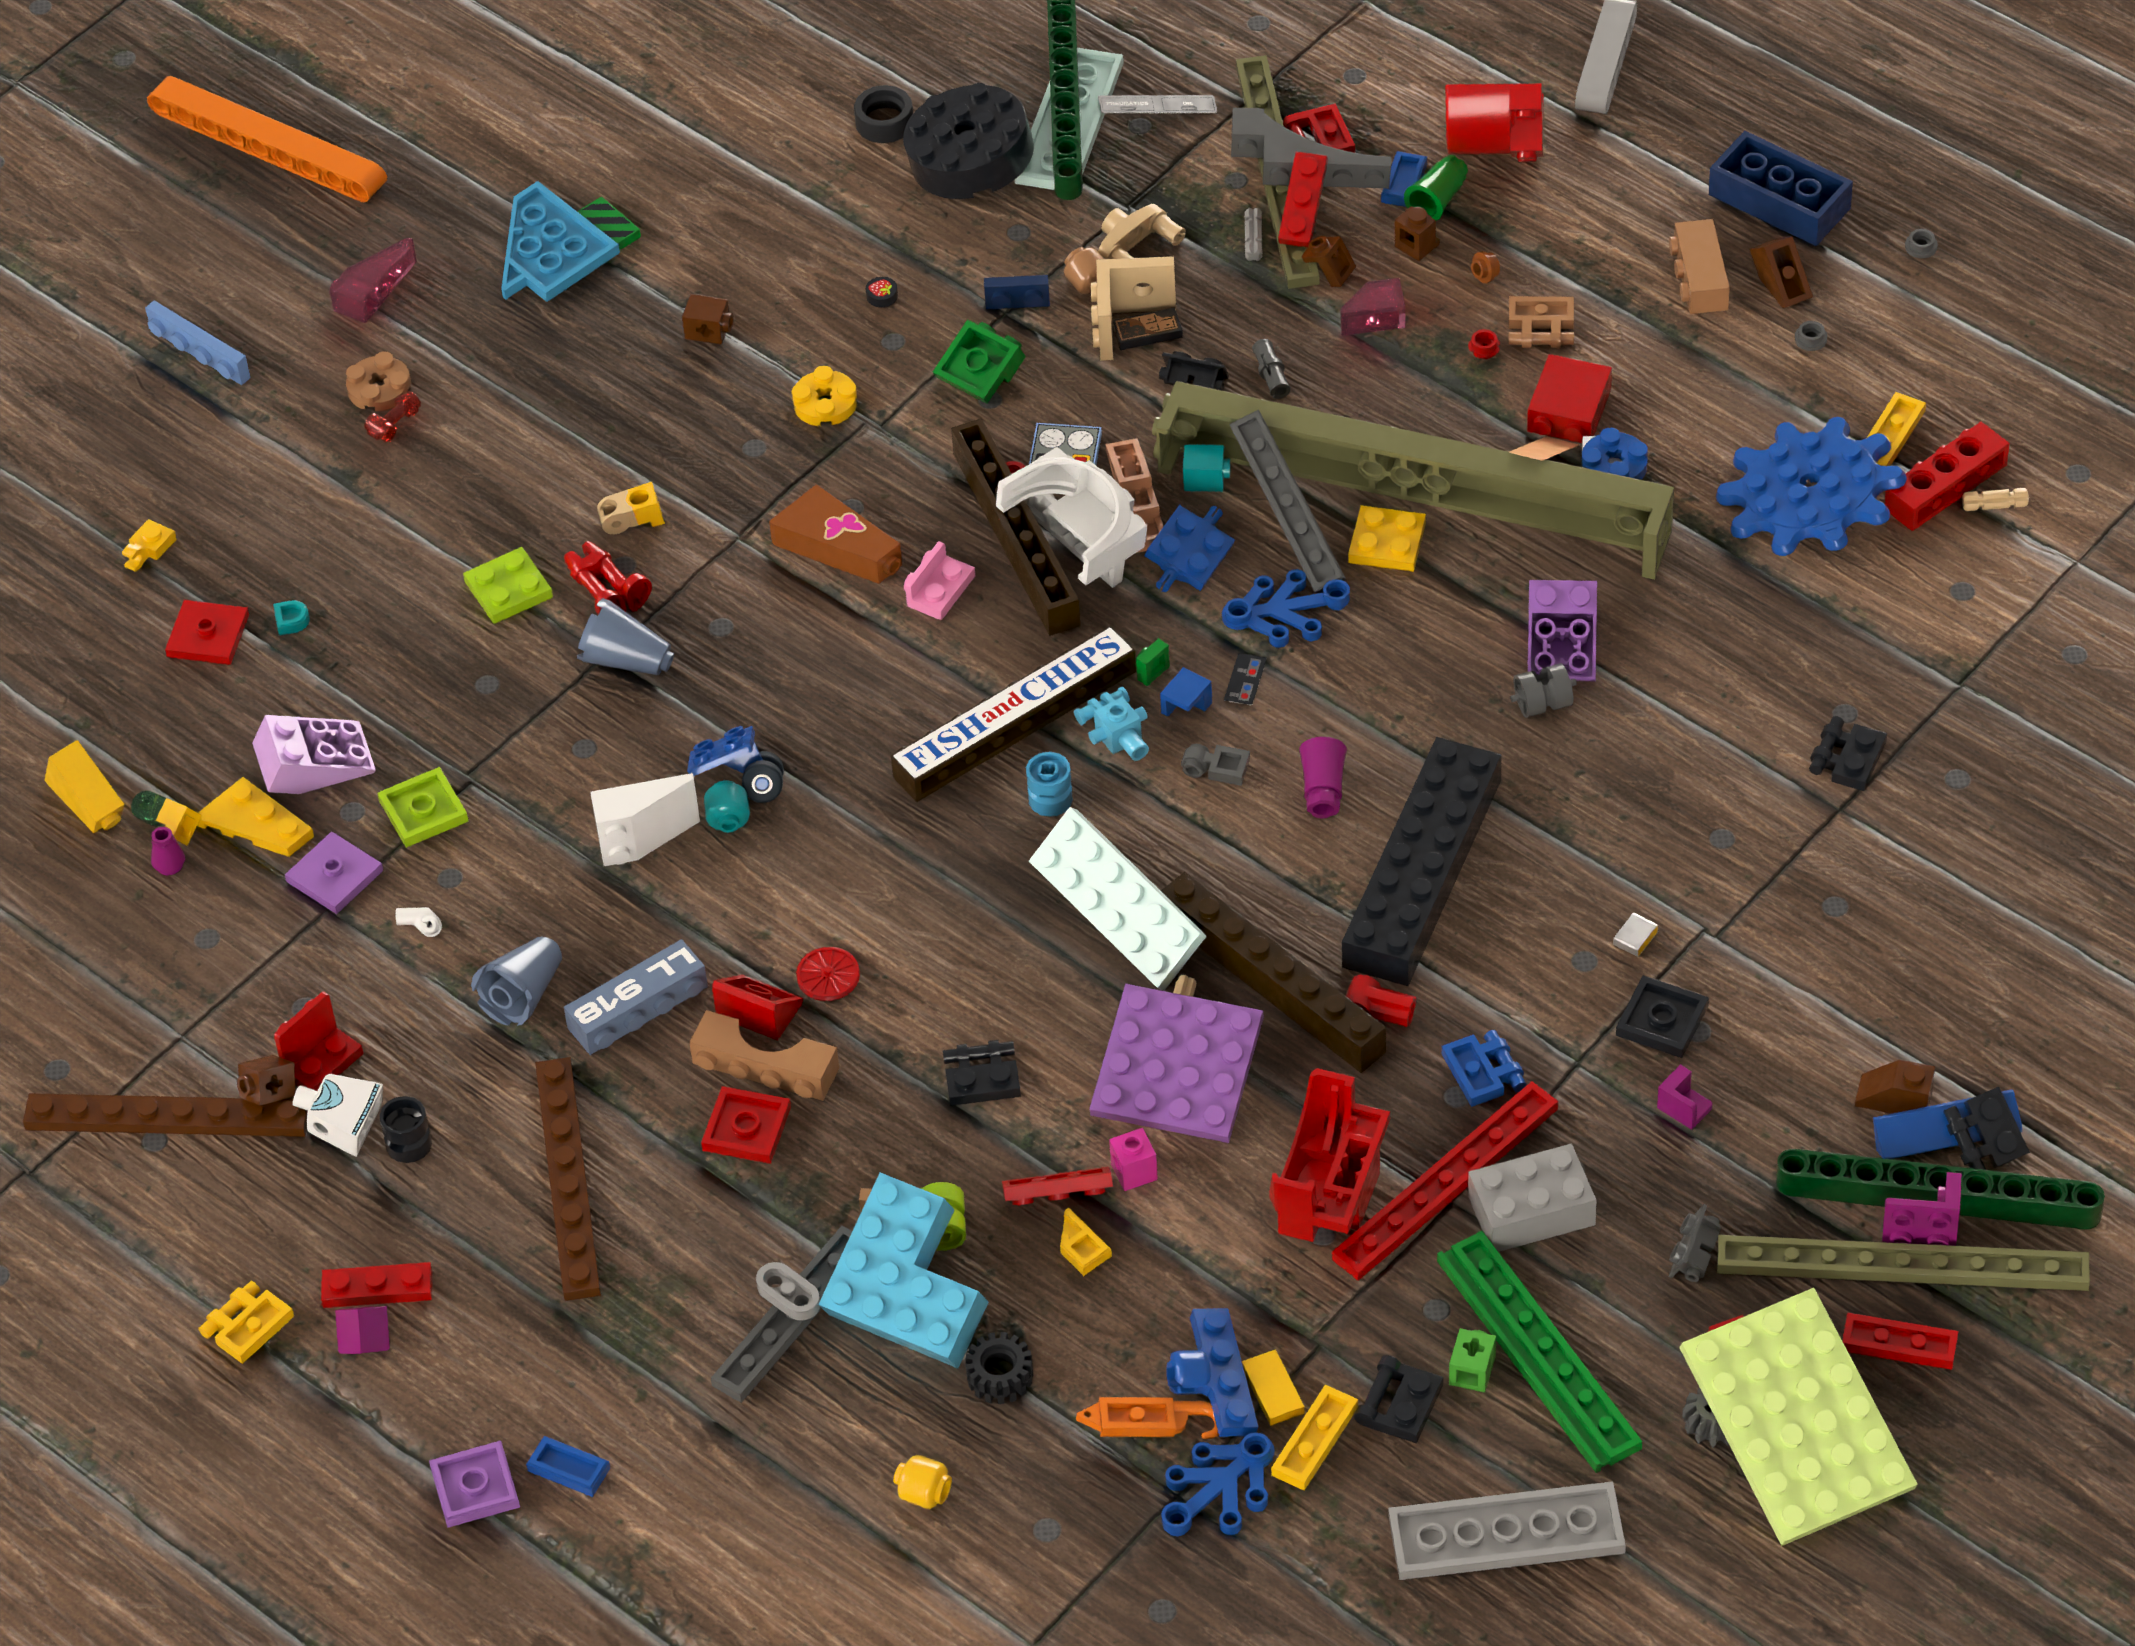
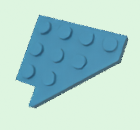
[501,181,620,302]

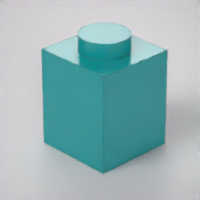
[1183,445,1231,492]

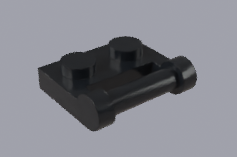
[1354,1355,1443,1444]

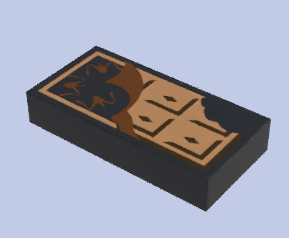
[1112,307,1183,350]

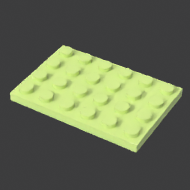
[1680,1288,1918,1546]

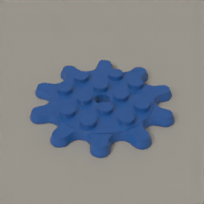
[1716,417,1907,556]

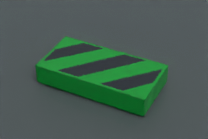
[577,196,641,251]

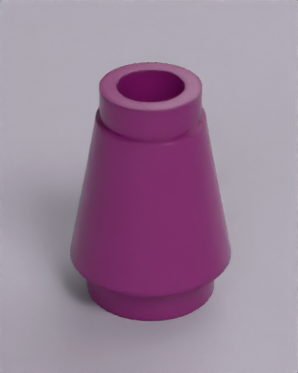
[151,827,185,875]

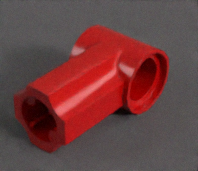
[1345,975,1416,1027]

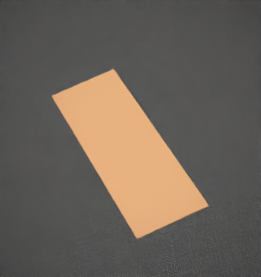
[1509,436,1579,461]

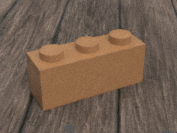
[1669,219,1730,314]

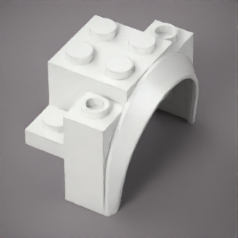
[996,447,1148,588]

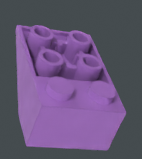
[1528,580,1597,681]

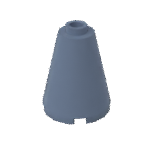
[577,598,674,675]
[471,936,562,1026]

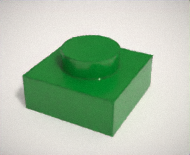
[1136,638,1170,686]

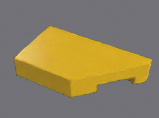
[1060,1208,1112,1276]

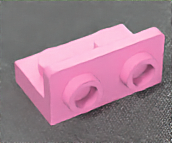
[904,541,976,620]

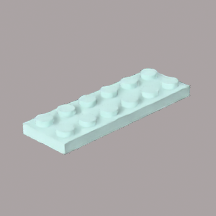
[1015,48,1123,190]
[1029,807,1207,990]

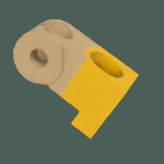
[597,482,665,534]

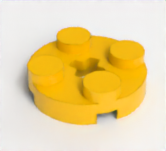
[791,366,857,426]

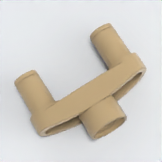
[1098,204,1186,259]

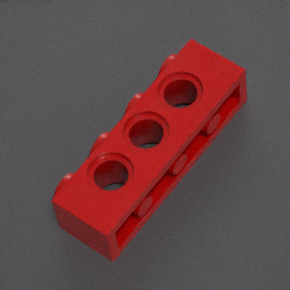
[1885,421,2010,531]

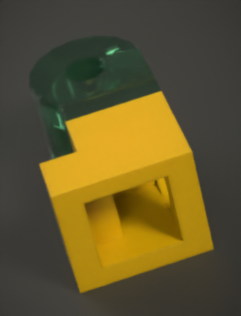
[131,790,202,846]

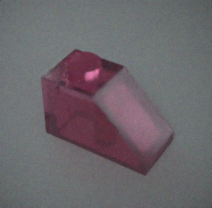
[1340,278,1406,336]

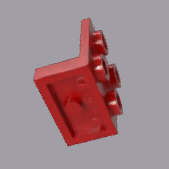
[274,991,364,1091]

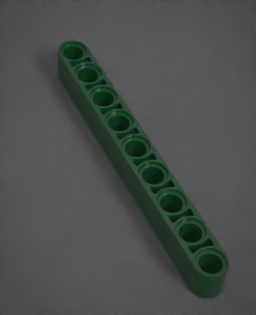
[1047,0,1083,200]
[1776,1149,2105,1229]

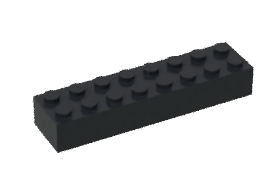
[1342,737,1502,986]

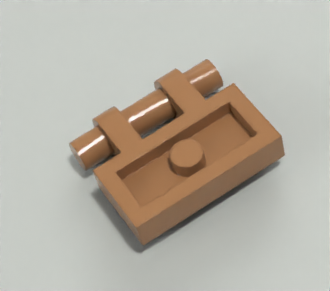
[1509,296,1574,348]

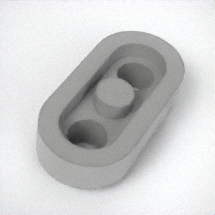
[756,1262,820,1320]

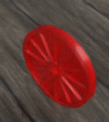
[796,947,860,1001]

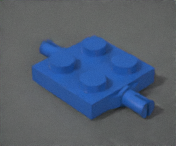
[1144,505,1235,592]

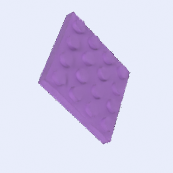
[1089,984,1264,1143]

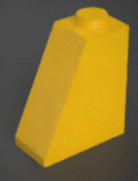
[45,740,124,833]

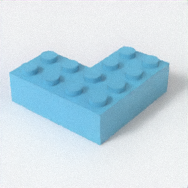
[818,1172,989,1368]

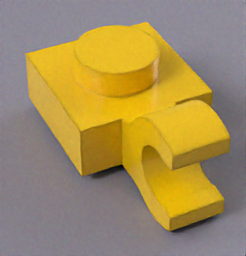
[122,519,177,572]

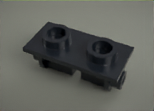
[1159,351,1229,391]

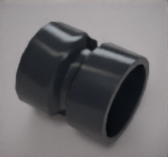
[379,1096,432,1163]

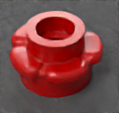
[1468,329,1500,359]

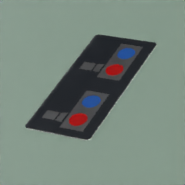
[1224,653,1267,705]

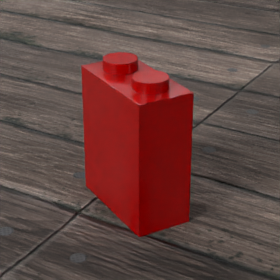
[1527,354,1612,443]

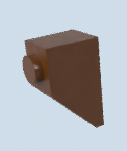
[1749,236,1813,308]
[1855,1059,1935,1114]

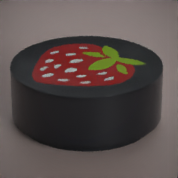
[865,277,898,307]

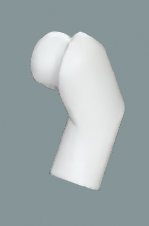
[396,907,442,937]

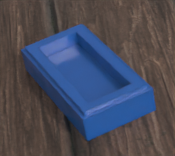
[1381,151,1427,207]
[526,1436,610,1497]

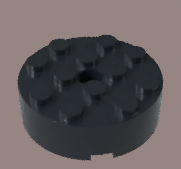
[903,83,1034,199]

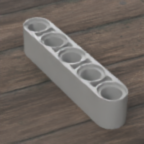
[1575,0,1637,114]

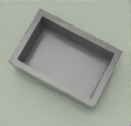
[1468,1144,1596,1252]

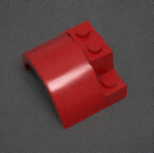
[1445,83,1544,162]

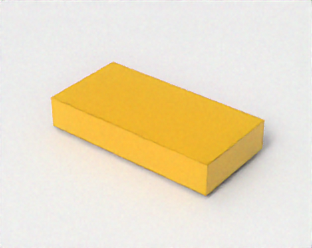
[1242,1349,1305,1426]

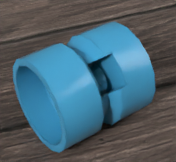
[1026,752,1073,817]

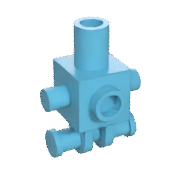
[1074,687,1149,761]

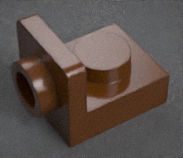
[1301,236,1356,287]

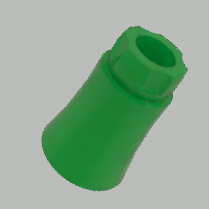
[1404,155,1468,221]

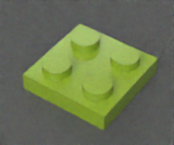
[463,547,553,624]
[377,767,469,848]

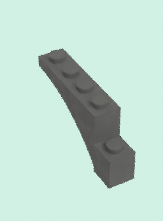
[1231,108,1391,189]

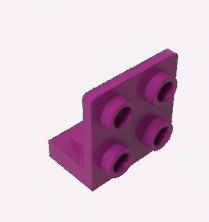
[1882,1172,1962,1246]

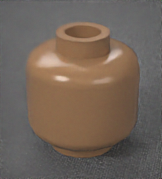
[1064,247,1104,295]

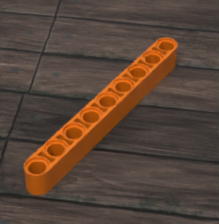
[147,76,387,203]

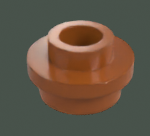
[1471,251,1500,283]

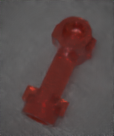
[364,391,421,442]

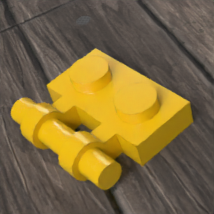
[198,1281,294,1364]

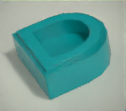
[273,600,310,636]

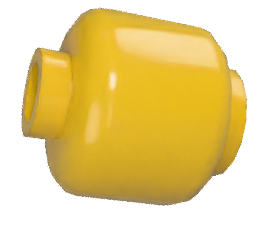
[893,1455,952,1509]

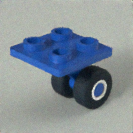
[687,726,784,803]

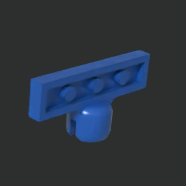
[1167,1308,1258,1437]

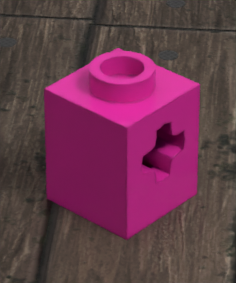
[1109,1128,1158,1191]

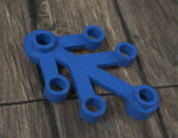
[1222,569,1350,648]
[1162,1433,1275,1536]

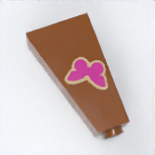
[769,484,902,584]

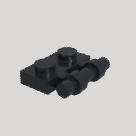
[1809,716,1887,791]
[943,1039,1021,1106]
[1943,1087,2030,1170]

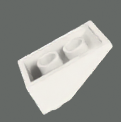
[591,773,700,866]

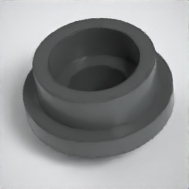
[1905,229,1938,259]
[1795,321,1827,351]

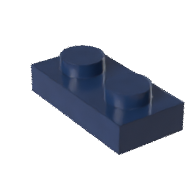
[984,275,1050,309]

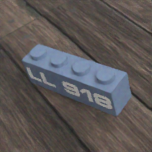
[564,939,708,1055]

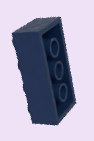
[1708,131,1853,246]

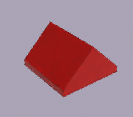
[712,975,804,1041]

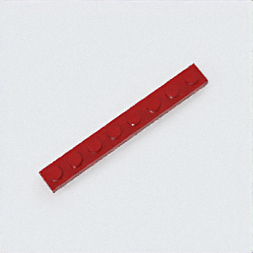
[1332,1081,1558,1281]

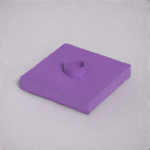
[285,831,383,914]
[429,1441,520,1528]

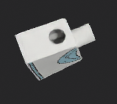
[293,1074,383,1157]

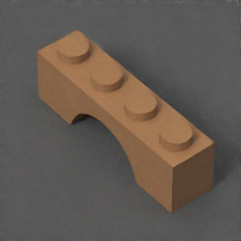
[689,1010,839,1101]

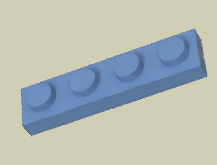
[145,300,250,385]

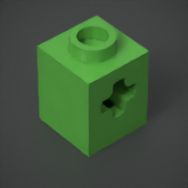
[1449,1328,1496,1392]

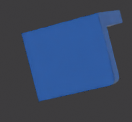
[1160,667,1212,717]

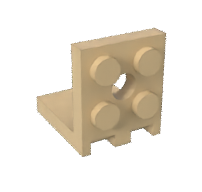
[1091,256,1176,361]

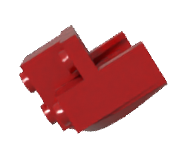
[1269,1068,1390,1242]

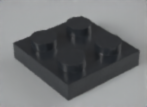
[1616,975,1709,1058]

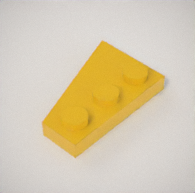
[197,777,314,857]

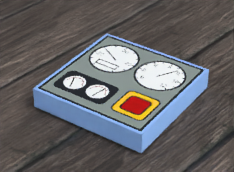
[1029,423,1102,465]

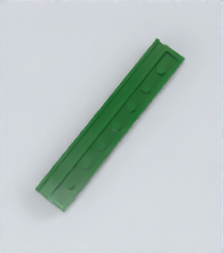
[1437,1231,1642,1473]

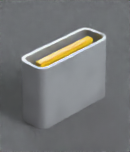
[1613,913,1658,957]

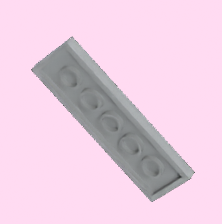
[1388,1481,1626,1580]

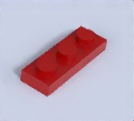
[1278,151,1328,248]
[1002,1167,1113,1205]
[321,1262,432,1308]
[1842,1313,1959,1370]

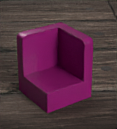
[1657,1064,1712,1130]
[335,1306,390,1354]

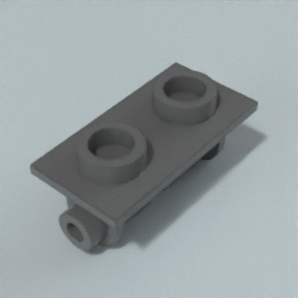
[1668,1204,1721,1282]

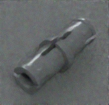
[1252,339,1291,399]

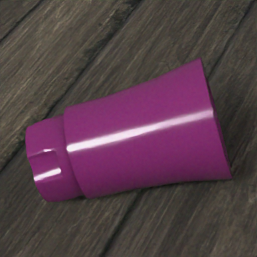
[1299,737,1347,818]

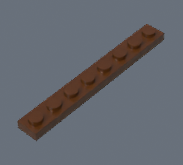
[535,1057,601,1301]
[23,1093,308,1137]

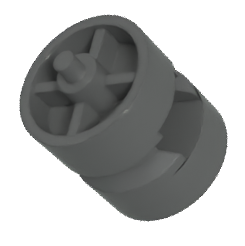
[1510,663,1577,718]

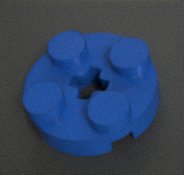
[1582,428,1648,480]

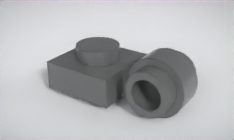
[1181,744,1250,786]

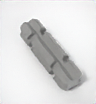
[1245,208,1262,261]

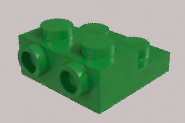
[933,319,1026,404]

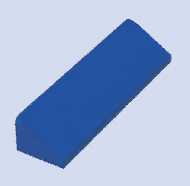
[1873,1090,2023,1159]

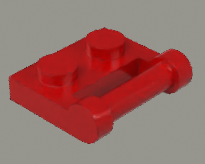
[1282,103,1355,153]

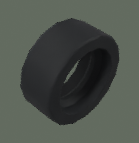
[854,85,913,143]

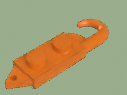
[1076,1397,1219,1439]

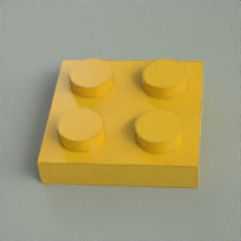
[1348,505,1426,572]

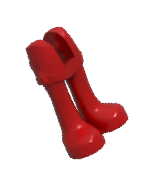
[564,541,652,614]

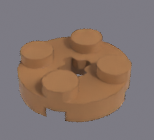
[346,352,411,411]

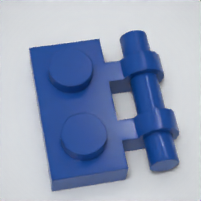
[1442,1030,1527,1107]

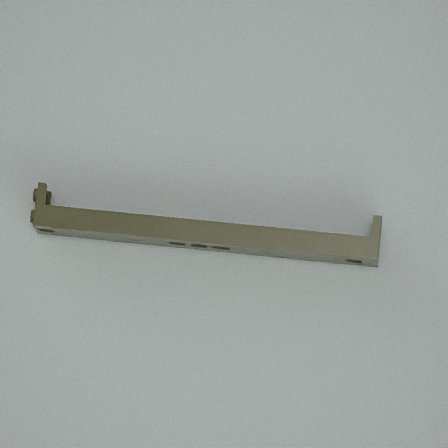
[1152,381,1674,580]

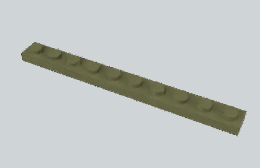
[1236,55,1320,289]
[1717,1235,2090,1291]

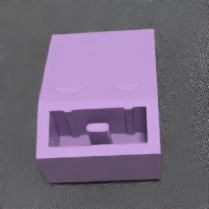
[252,715,376,794]

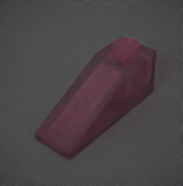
[329,237,417,323]

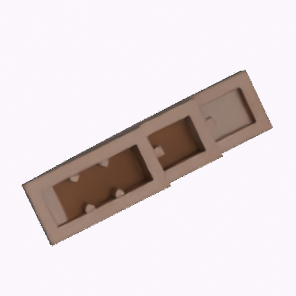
[1105,438,1164,553]

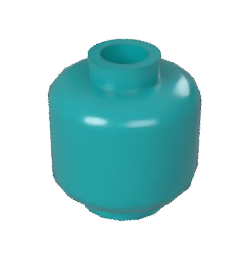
[704,780,750,833]

